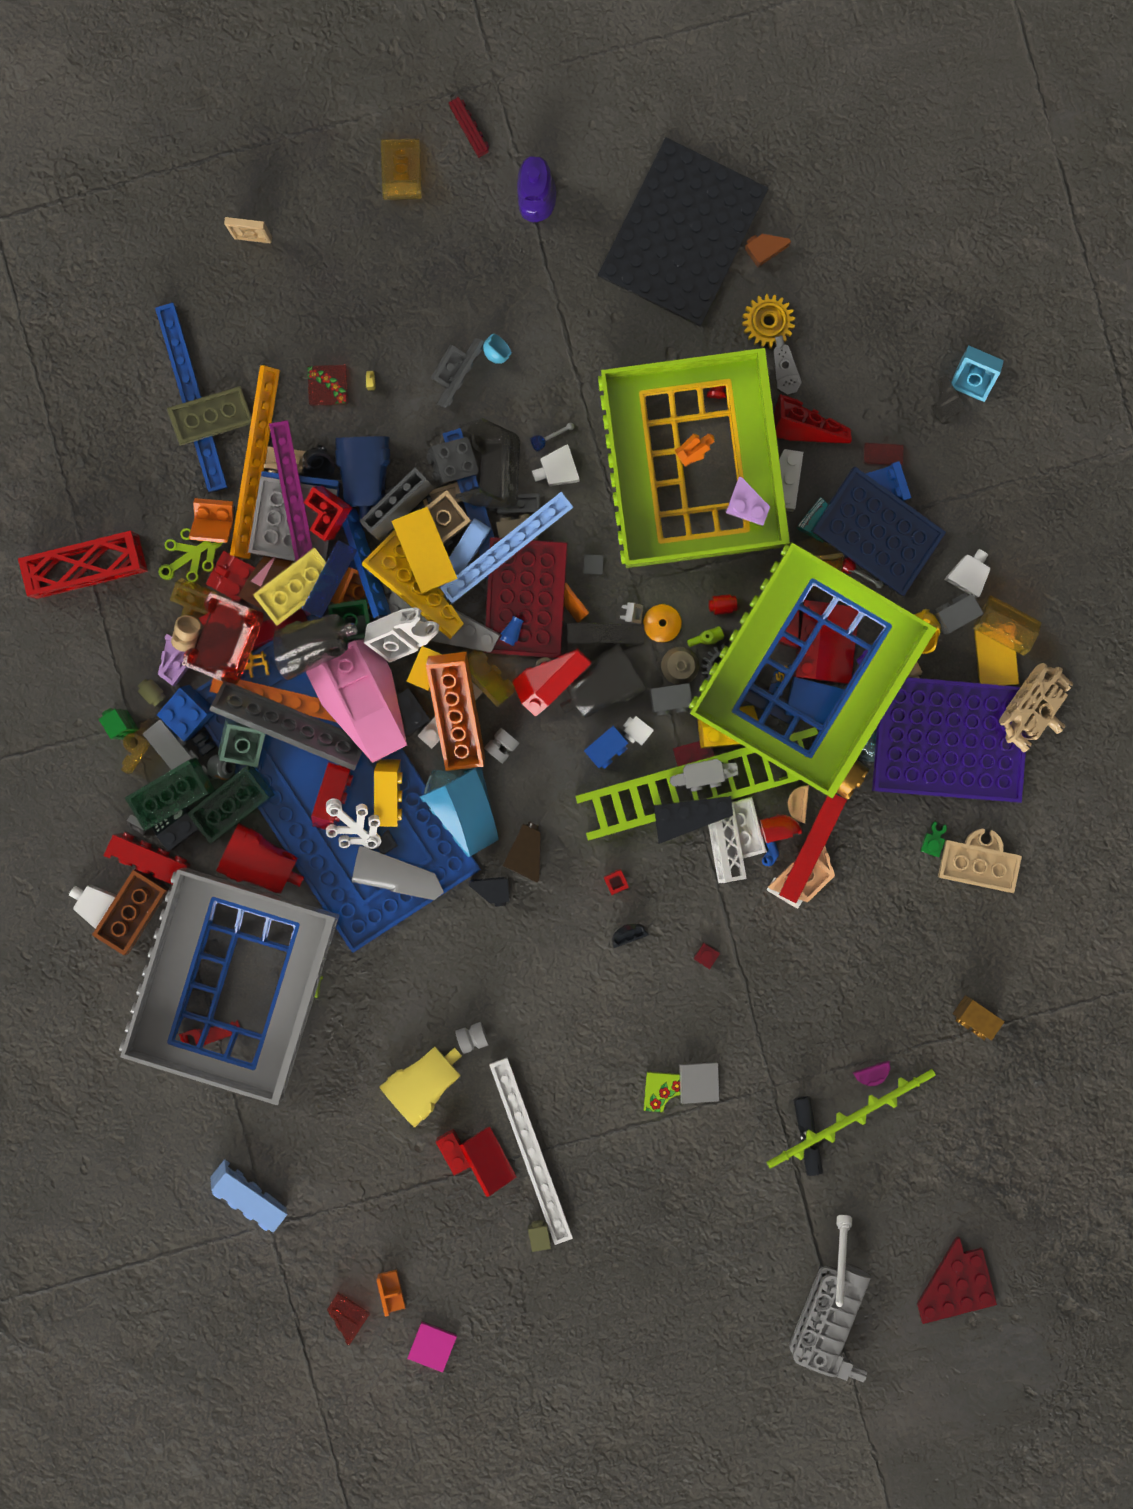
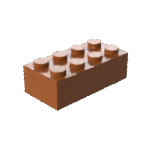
[92,869,170,956]

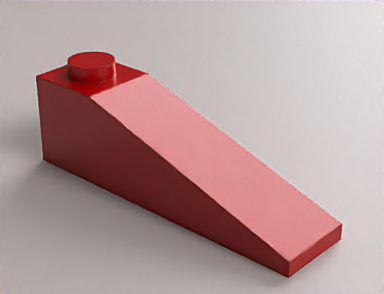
[512,649,592,717]

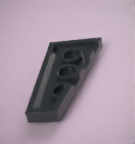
[654,796,733,844]

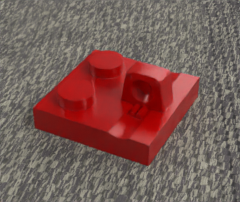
[205,551,255,603]

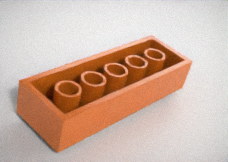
[426,652,485,771]

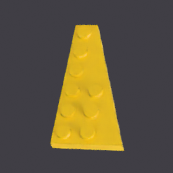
[362,530,464,639]

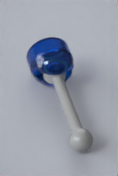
[530,423,574,452]

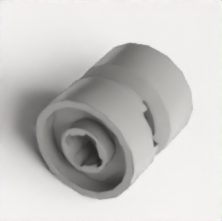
[484,728,520,764]
[455,1022,489,1054]

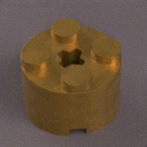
[837,760,870,800]

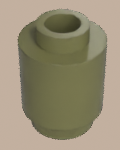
[137,679,166,707]

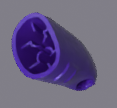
[517,157,556,222]

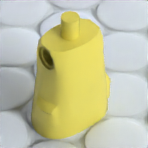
[379,1047,462,1127]

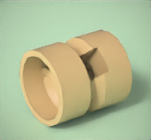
[171,615,201,652]

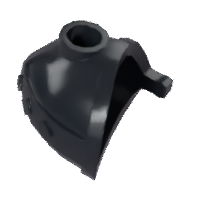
[302,445,335,479]

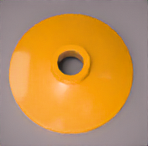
[643,604,681,643]

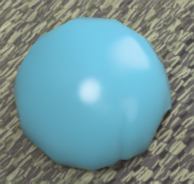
[483,334,512,364]

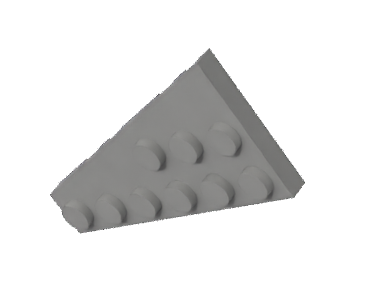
[378,591,501,652]

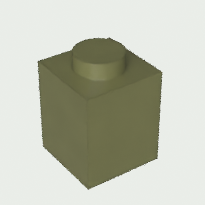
[528,1220,551,1252]

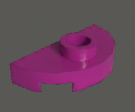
[852,1060,891,1086]

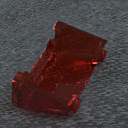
[182,592,264,684]

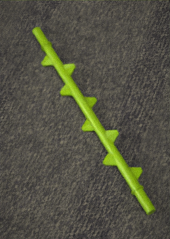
[766,1069,936,1169]

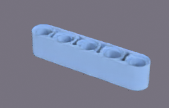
[438,518,491,600]

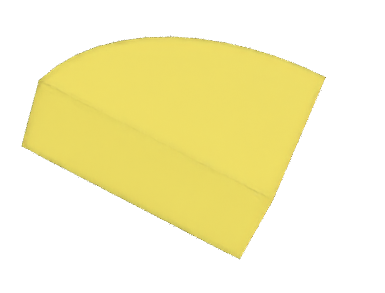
[366,371,376,390]

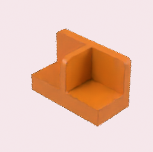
[376,1270,406,1317]

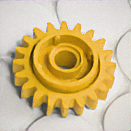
[742,294,795,349]

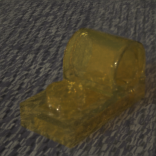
[121,733,151,774]

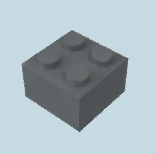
[934,593,984,635]
[650,683,692,716]

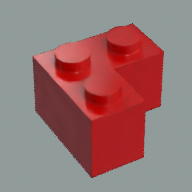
[304,486,353,541]

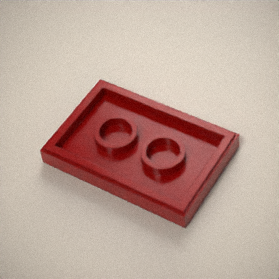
[460,1126,517,1197]

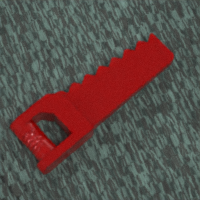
[179,1020,240,1047]

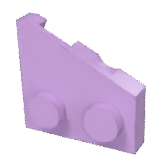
[726,476,770,526]
[158,634,197,687]

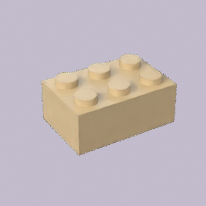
[426,490,471,545]

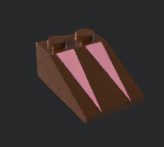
[238,555,295,611]

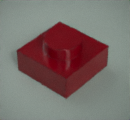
[693,942,720,969]

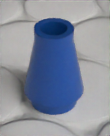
[500,616,524,646]

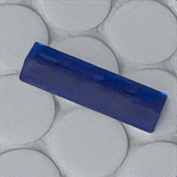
[302,540,357,619]

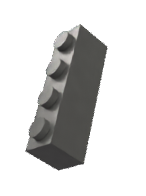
[360,467,435,541]

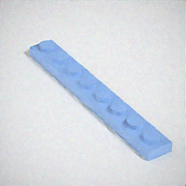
[440,492,573,603]

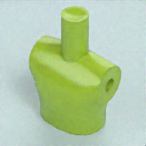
[687,626,724,647]

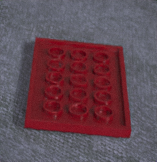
[484,537,568,658]

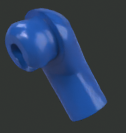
[762,841,779,866]

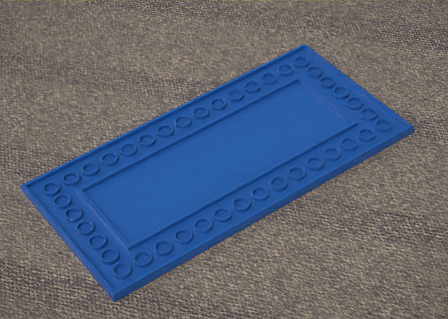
[195,614,481,953]

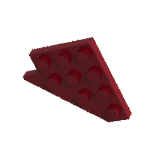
[917,1237,997,1324]

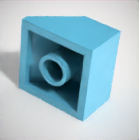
[949,345,1004,402]

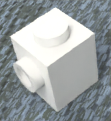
[623,716,654,745]

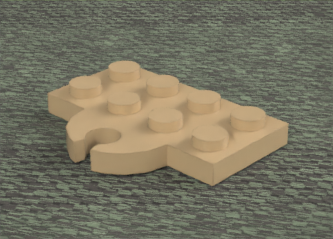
[938,829,1022,893]

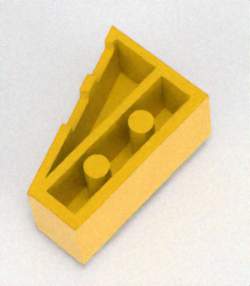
[374,759,403,827]

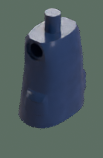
[335,436,391,520]

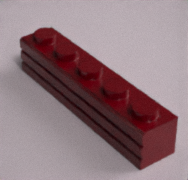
[448,97,489,158]

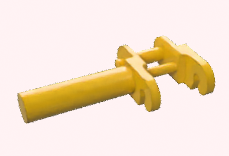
[220,651,270,678]

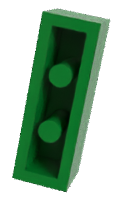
[98,708,139,740]

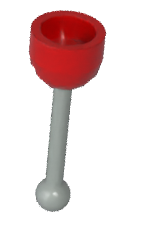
[839,557,883,588]

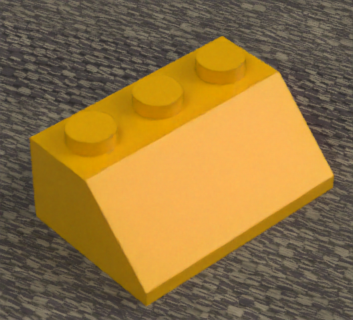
[697,705,759,749]

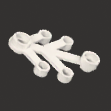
[326,798,381,849]

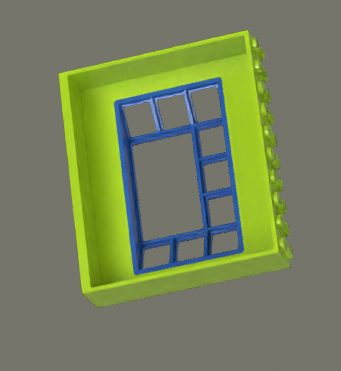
[689,542,937,799]

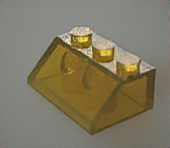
[973,595,1041,656]
[467,650,515,708]

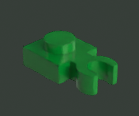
[920,822,947,857]

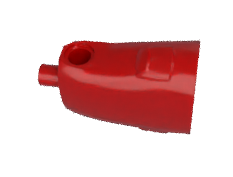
[216,823,304,894]

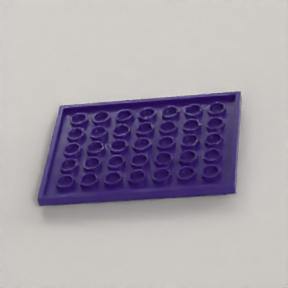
[872,677,1026,803]

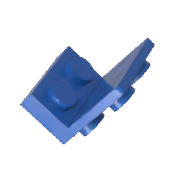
[866,461,911,502]

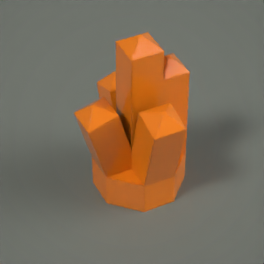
[675,434,715,467]

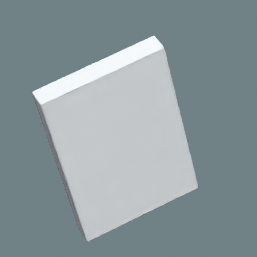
[722,797,767,862]

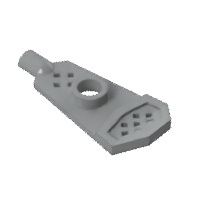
[774,335,802,395]

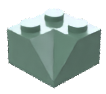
[218,718,265,767]

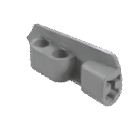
[352,846,444,900]

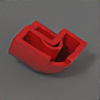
[760,814,803,843]

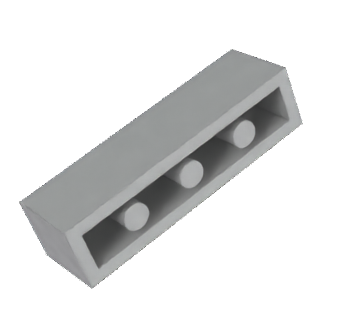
[143,719,212,793]

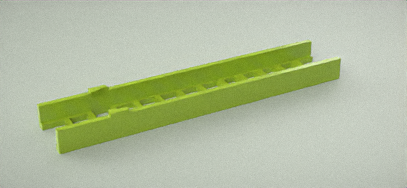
[575,727,818,841]

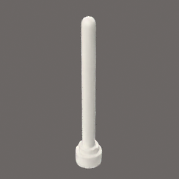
[836,1215,852,1307]

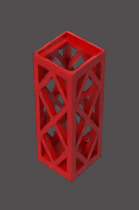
[18,531,148,599]

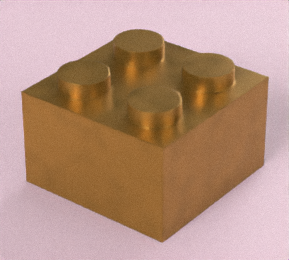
[953,995,1005,1041]

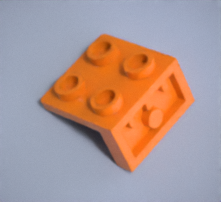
[189,498,234,543]

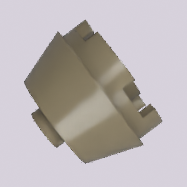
[661,647,699,685]

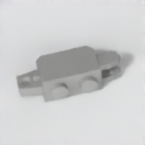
[669,759,738,791]

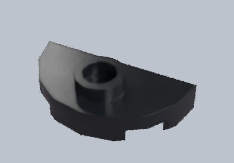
[612,924,649,948]

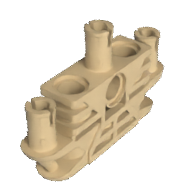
[999,663,1073,752]

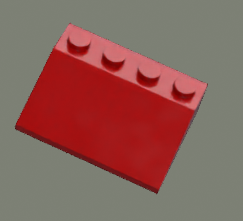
[794,600,859,684]

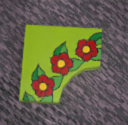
[644,1072,680,1112]

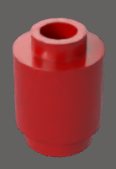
[708,594,737,615]

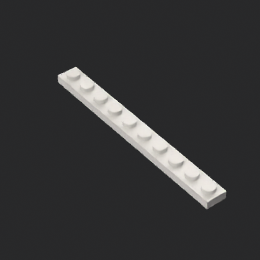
[489,1057,573,1245]

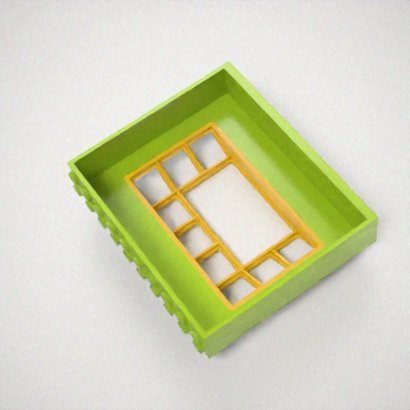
[598,348,790,568]

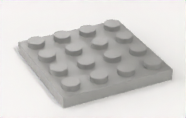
[248,476,337,562]

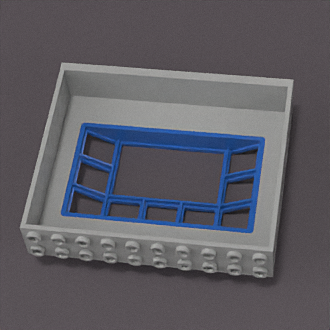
[119,867,339,1105]

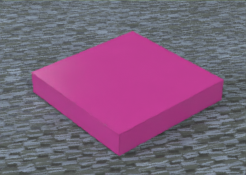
[407,1322,457,1373]

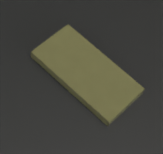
[167,386,252,446]

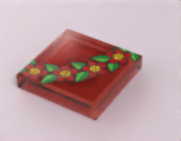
[307,365,348,406]

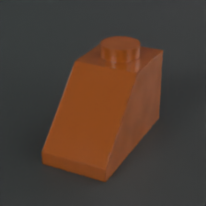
[745,234,791,268]

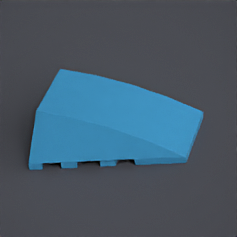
[420,767,499,857]

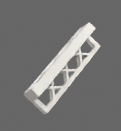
[708,803,747,883]

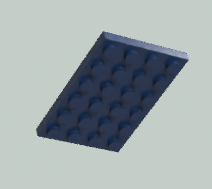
[811,467,946,596]

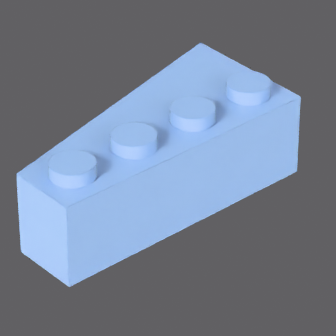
[210,1159,287,1232]

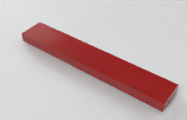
[779,794,847,903]

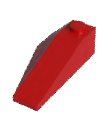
[774,394,852,444]

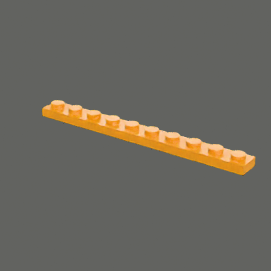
[230,365,280,559]

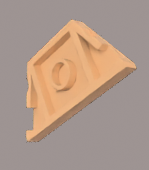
[768,846,835,902]

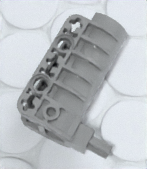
[789,1263,871,1382]

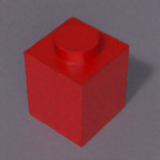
[603,869,629,895]

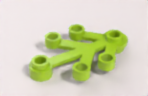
[158,528,223,583]

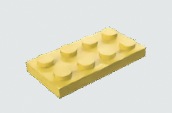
[252,548,338,626]

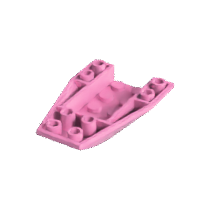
[306,639,407,763]

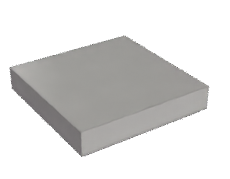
[679,1062,719,1104]

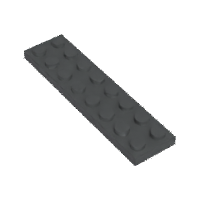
[209,680,363,771]

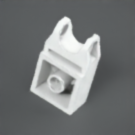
[364,607,439,663]

